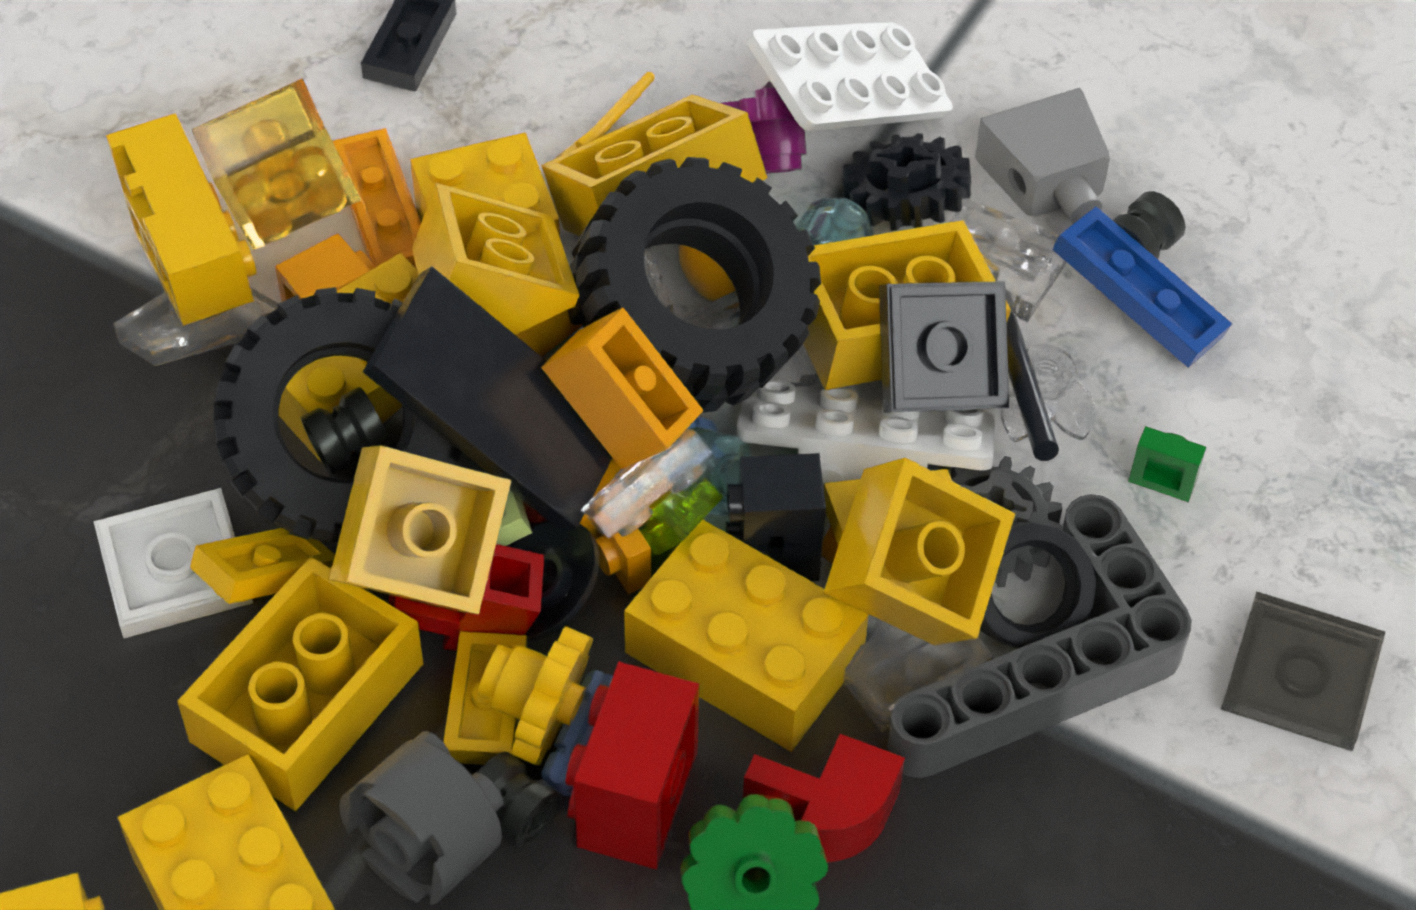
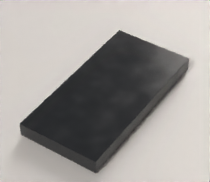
[363,266,612,534]

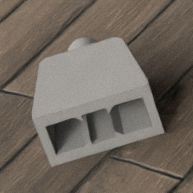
[975,87,1110,224]

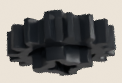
[842,133,971,231]

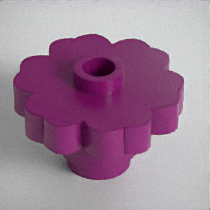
[721,87,807,174]

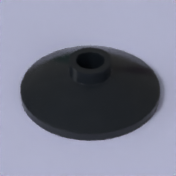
[510,520,599,641]

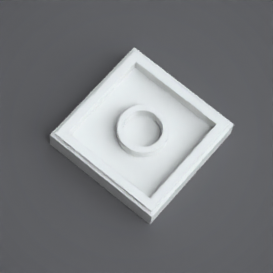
[94,488,253,638]

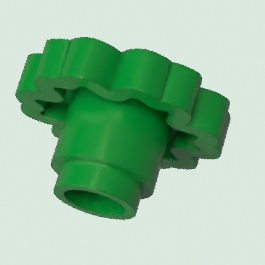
[680,794,828,910]

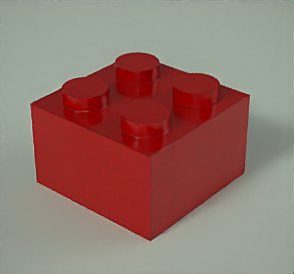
[565,662,699,870]

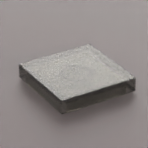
[1220,591,1386,752]

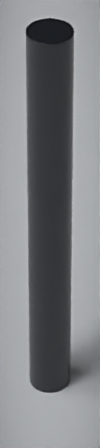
[1006,294,1059,461]

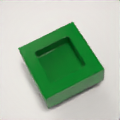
[1128,426,1207,503]

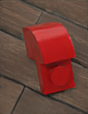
[389,544,544,651]
[743,734,905,862]

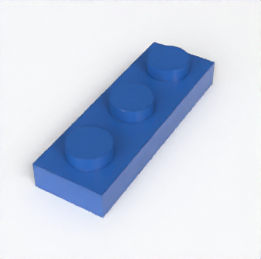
[1052,206,1232,368]

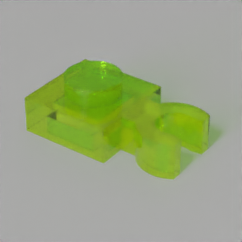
[640,478,723,557]

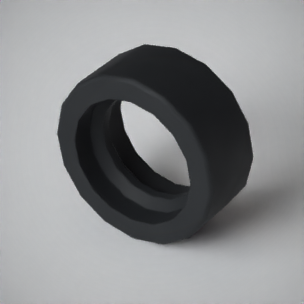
[980,522,1096,648]

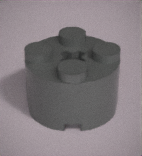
[339,731,503,905]

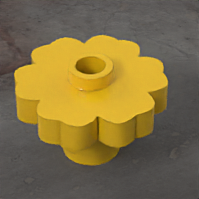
[478,626,593,765]

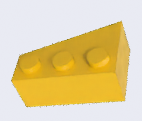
[106,113,257,326]

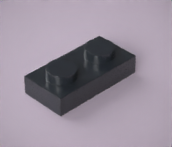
[361,0,457,92]

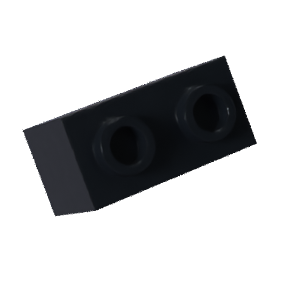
[725,453,826,582]

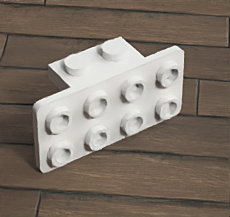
[747,22,953,131]
[736,380,995,486]

